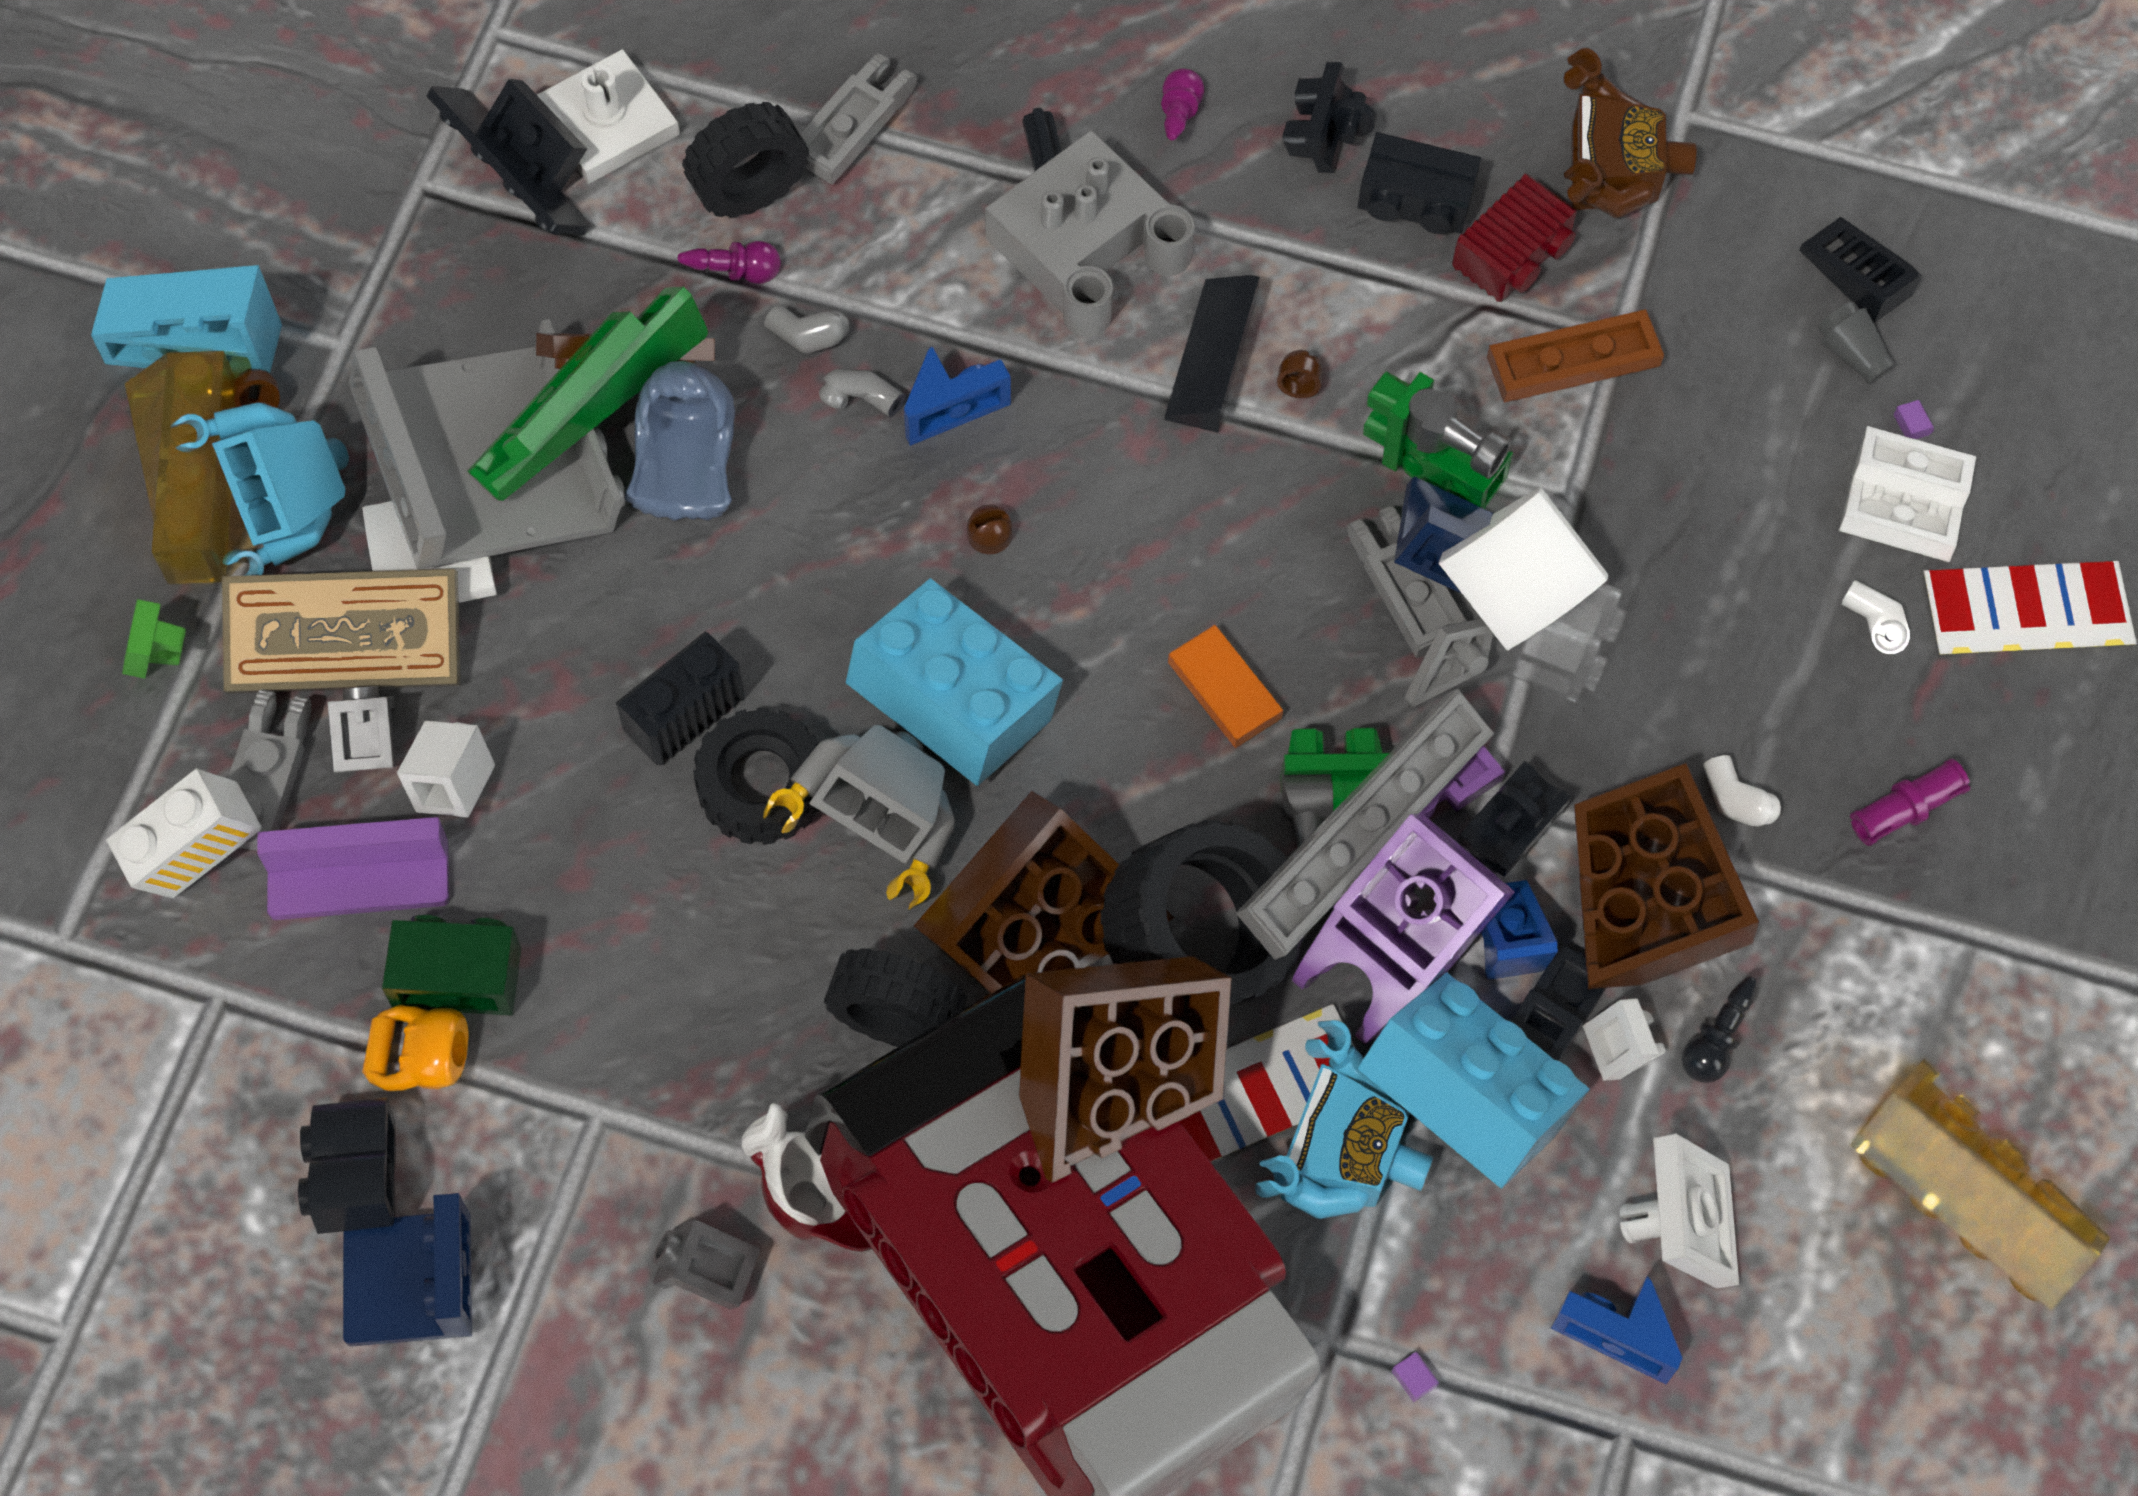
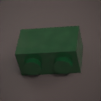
[382,915,522,1016]

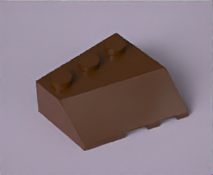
[1019,956,1232,1183]

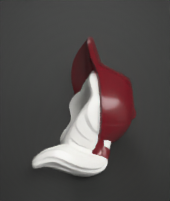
[742,1103,872,1252]

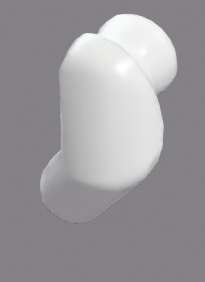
[1841,580,1910,654]
[1703,755,1781,827]

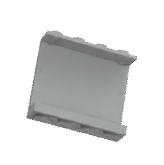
[349,319,625,570]

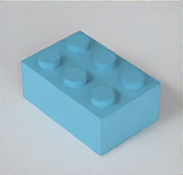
[845,578,1063,786]
[1357,972,1590,1189]

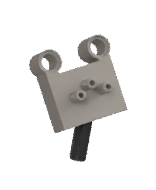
[985,108,1195,337]

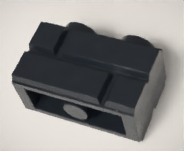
[1357,132,1482,234]

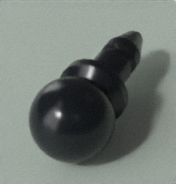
[1681,976,1757,1083]

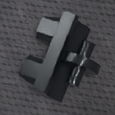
[1282,62,1377,173]
[1458,761,1572,877]

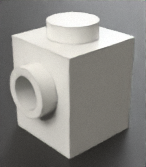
[397,721,495,817]

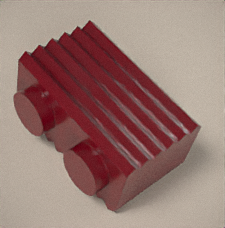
[1452,173,1577,302]

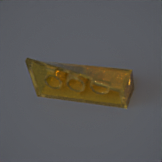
[125,351,236,584]
[1850,1059,2111,1310]

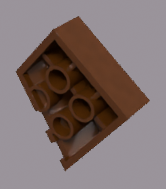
[1574,763,1759,989]
[914,791,1175,1018]

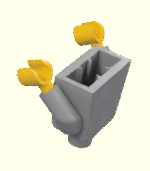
[763,725,955,910]

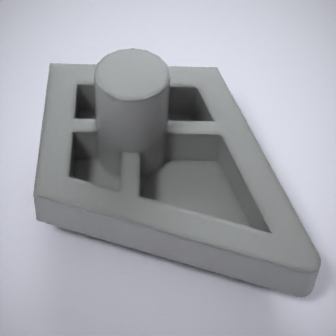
[1404,618,1493,707]

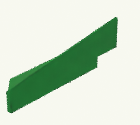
[467,286,708,501]

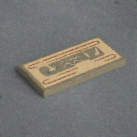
[222,569,460,694]

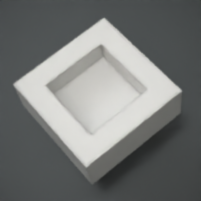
[1583,999,1665,1081]

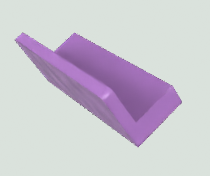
[257,817,449,920]

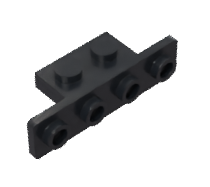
[426,79,591,235]

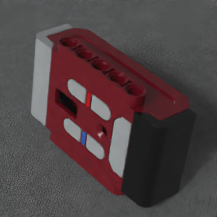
[805,974,1320,1496]

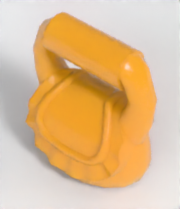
[362,1005,469,1091]

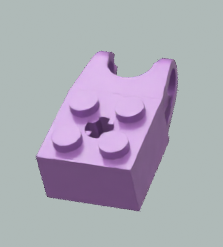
[1292,813,1515,1045]

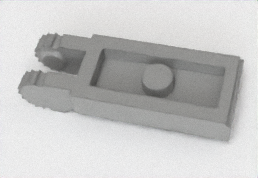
[800,53,918,185]
[1347,506,1467,659]
[228,689,312,851]

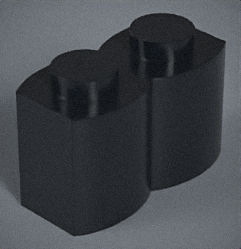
[298,1097,396,1234]

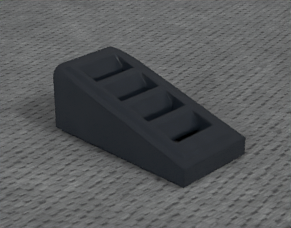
[1799,217,1922,323]

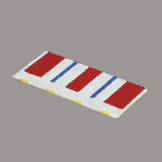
[1924,561,2137,654]
[1180,1004,1355,1162]

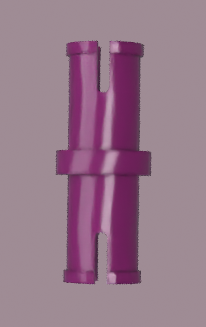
[1850,759,1971,846]

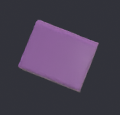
[1893,400,1934,439]
[1391,1352,1440,1403]

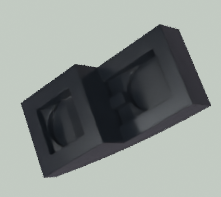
[1510,944,1607,1061]

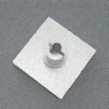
[537,49,680,184]
[1620,1134,1739,1288]

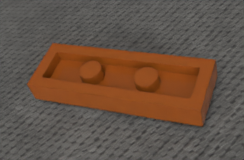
[1487,309,1664,403]

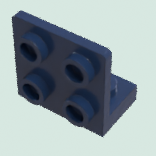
[1394,477,1494,594]
[343,1193,472,1347]

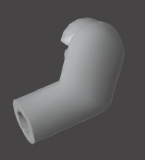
[764,305,850,353]
[819,369,905,417]

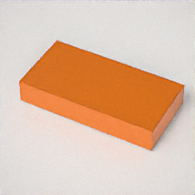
[1168,625,1283,748]

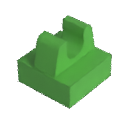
[122,599,186,679]

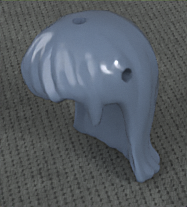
[625,361,735,521]

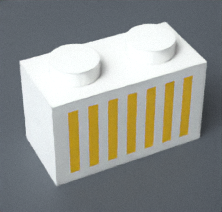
[106,768,263,898]

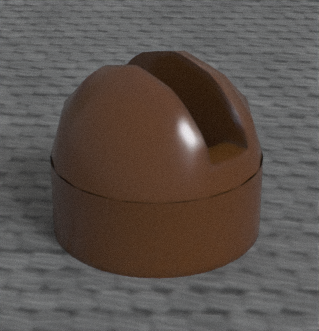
[1277,349,1323,398]
[233,368,280,408]
[967,504,1012,555]

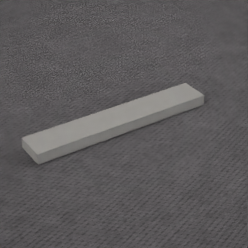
[1236,689,1494,959]

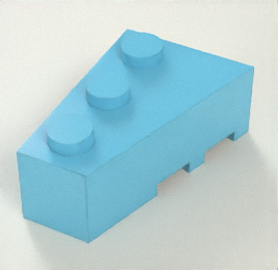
[91,265,282,378]

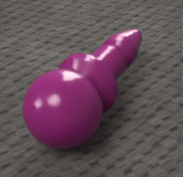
[1161,68,1204,141]
[677,241,781,284]

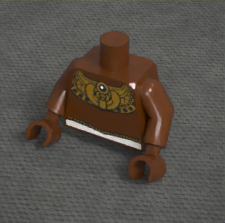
[1563,48,1697,218]

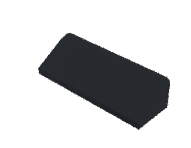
[1164,275,1260,433]

